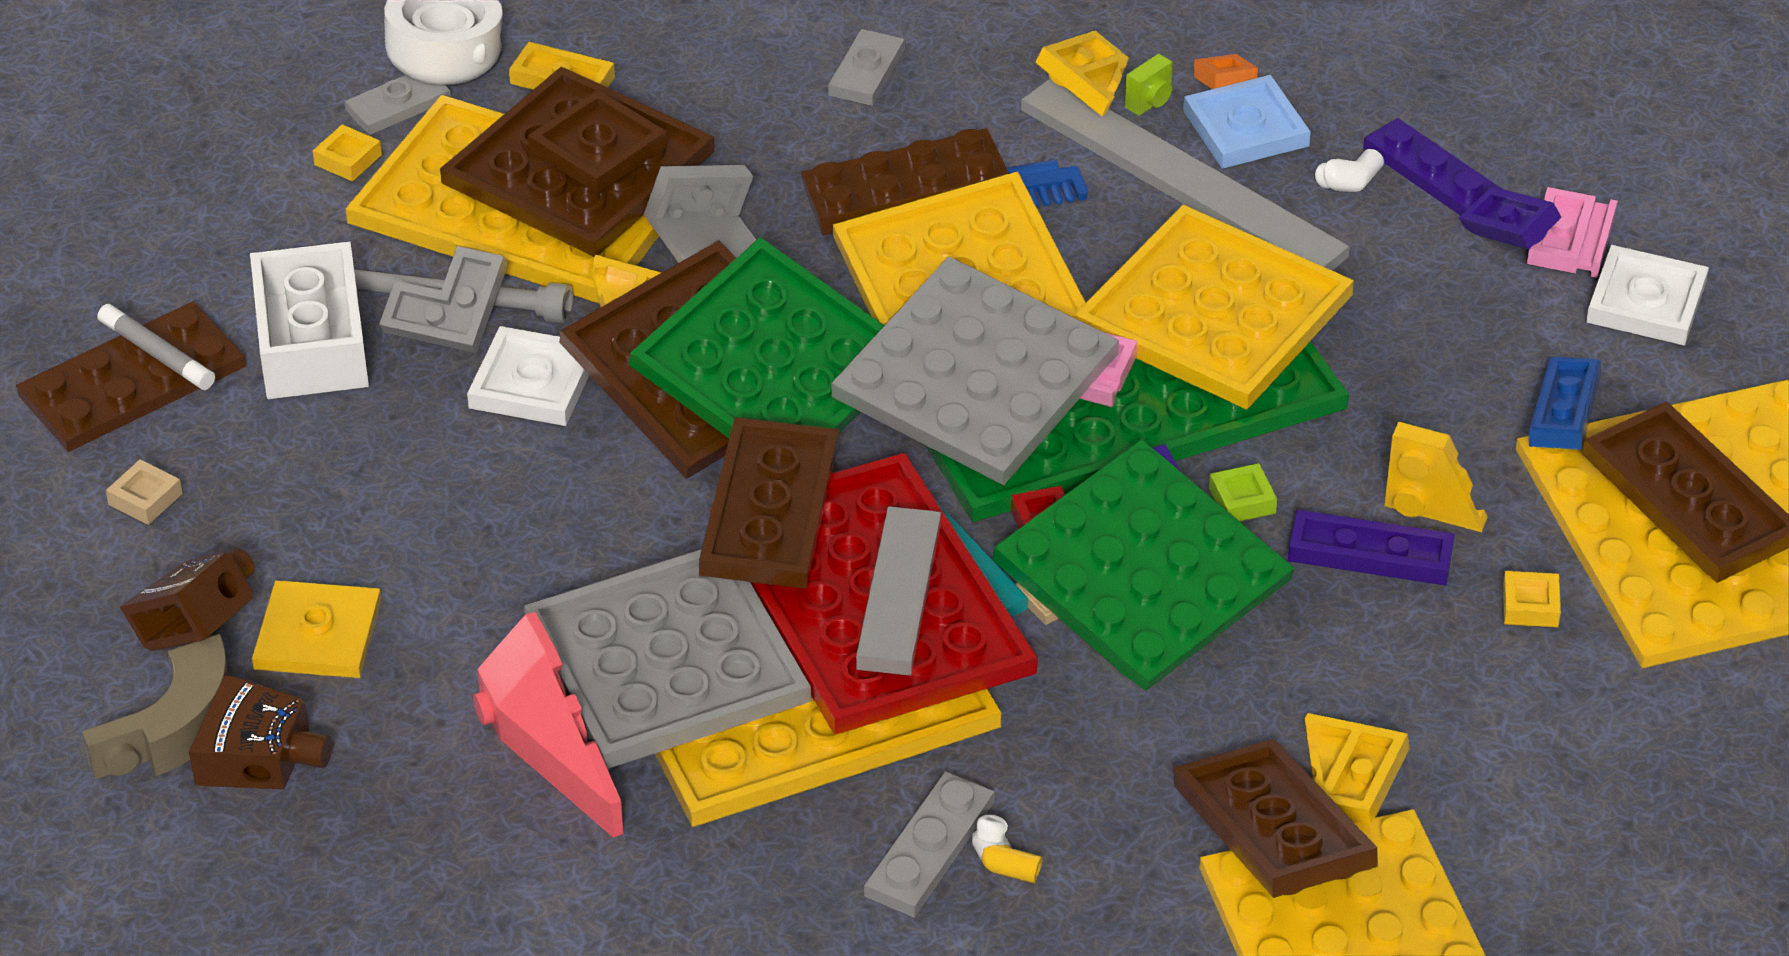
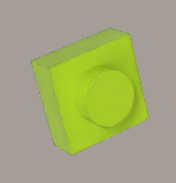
[1125,53,1173,116]
[1209,463,1277,521]

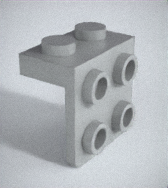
[644,165,756,263]

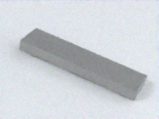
[856,506,941,676]

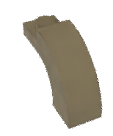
[82,634,229,779]

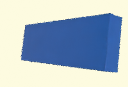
[1529,357,1601,450]

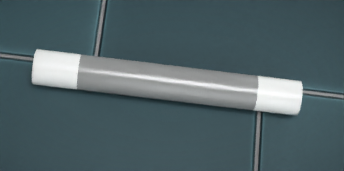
[97,304,215,390]

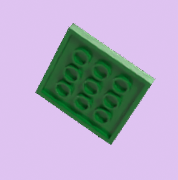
[629,237,884,438]
[992,439,1295,691]

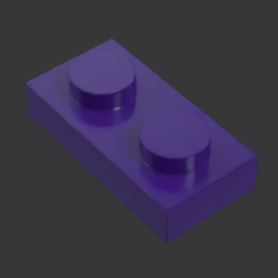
[1459,186,1562,249]

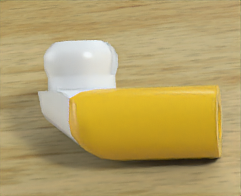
[972,815,1043,884]

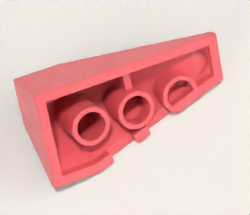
[473,611,624,837]

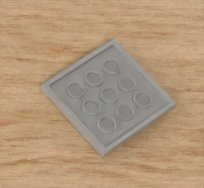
[831,257,1119,485]
[524,549,811,769]

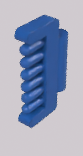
[1007,159,1088,208]

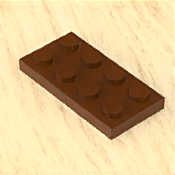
[801,128,1009,236]
[16,301,246,452]
[1582,401,1789,583]
[699,417,839,589]
[1173,739,1378,898]

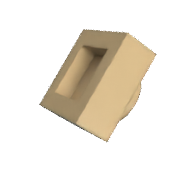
[106,459,183,525]

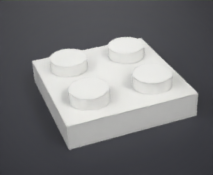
[1586,245,1709,346]
[467,326,589,426]

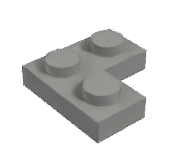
[379,246,508,353]

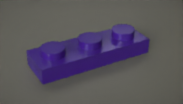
[1363,118,1502,216]
[1288,510,1455,586]

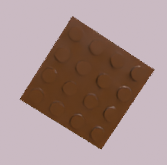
[440,66,715,257]
[559,240,736,479]

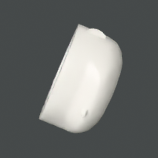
[384,0,503,85]

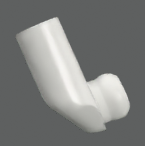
[1315,149,1384,192]

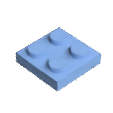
[1183,75,1311,169]

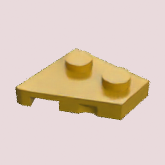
[1384,422,1488,532]

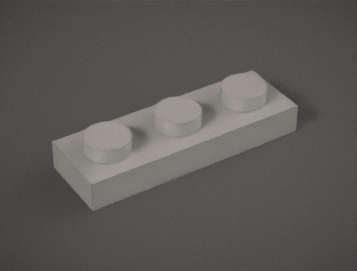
[864,771,995,918]

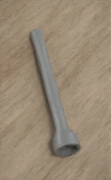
[354,269,574,324]

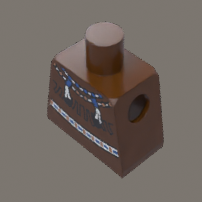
[120,548,255,651]
[189,675,332,790]

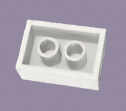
[250,242,369,399]

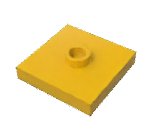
[252,580,382,678]

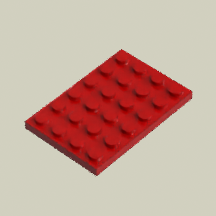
[710,453,1038,735]

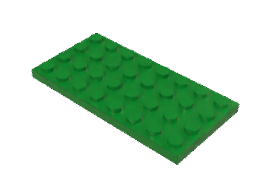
[925,341,1349,523]

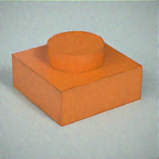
[1194,54,1258,90]

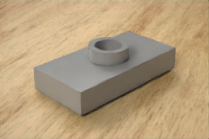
[828,29,905,106]
[344,75,451,135]

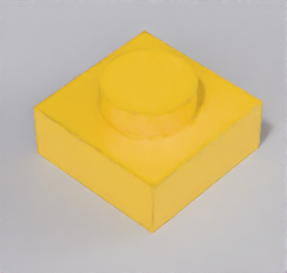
[313,124,382,182]
[1503,571,1561,627]

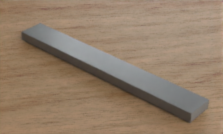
[1021,79,1350,270]

